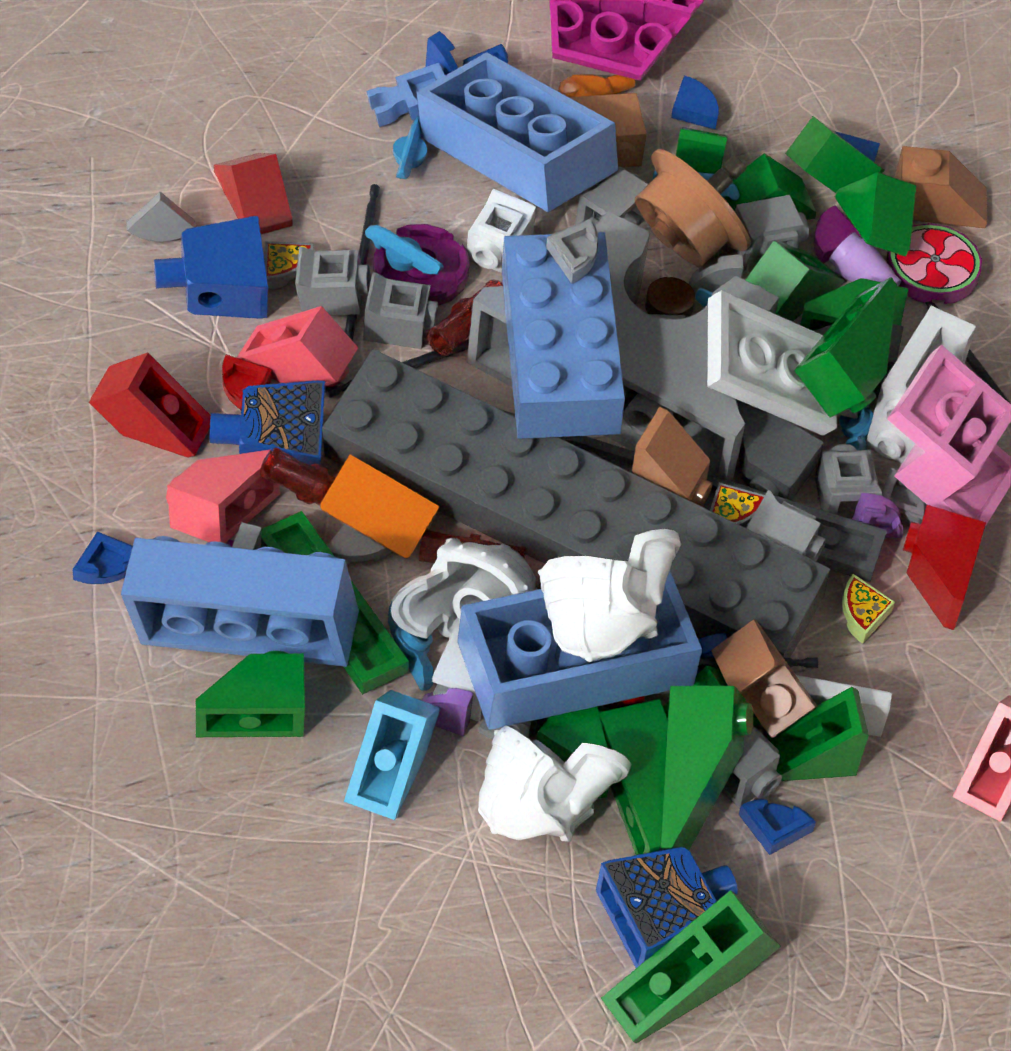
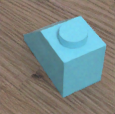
[344,690,441,820]

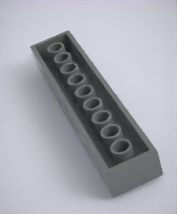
[322,349,830,658]

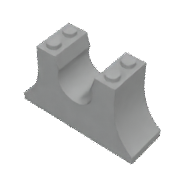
[467,211,779,482]

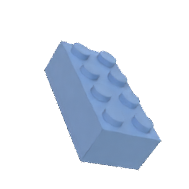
[417,52,618,212]
[502,232,625,439]
[121,536,359,667]
[457,571,702,730]

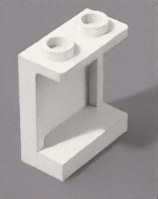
[866,306,976,463]

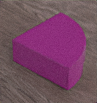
[814,205,862,263]

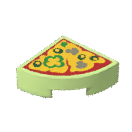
[842,574,895,644]

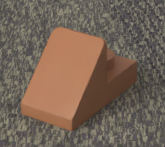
[711,619,817,738]

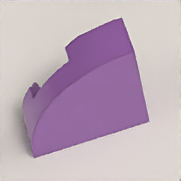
[852,493,903,538]
[421,688,473,736]

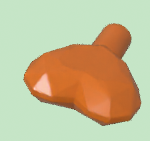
[558,74,635,97]

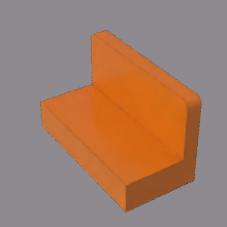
[320,454,439,559]

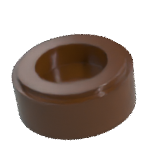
[645,277,695,318]

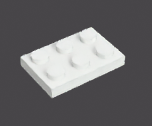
[707,290,837,435]

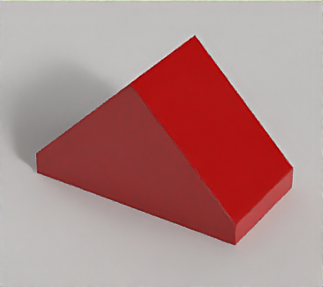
[214,153,293,235]

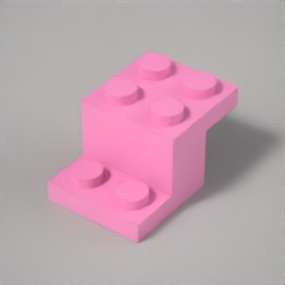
[887,345,1011,526]

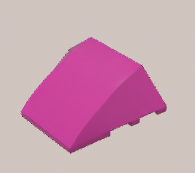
[549,0,704,81]

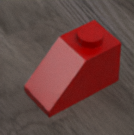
[89,352,211,458]
[903,505,986,630]

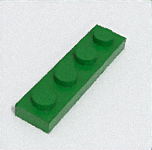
[261,511,409,695]

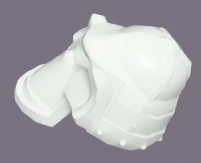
[538,529,681,662]
[391,538,537,639]
[478,725,632,842]

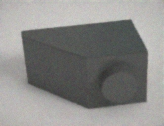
[736,399,824,501]

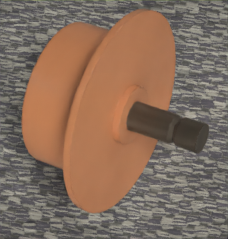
[634,149,751,267]

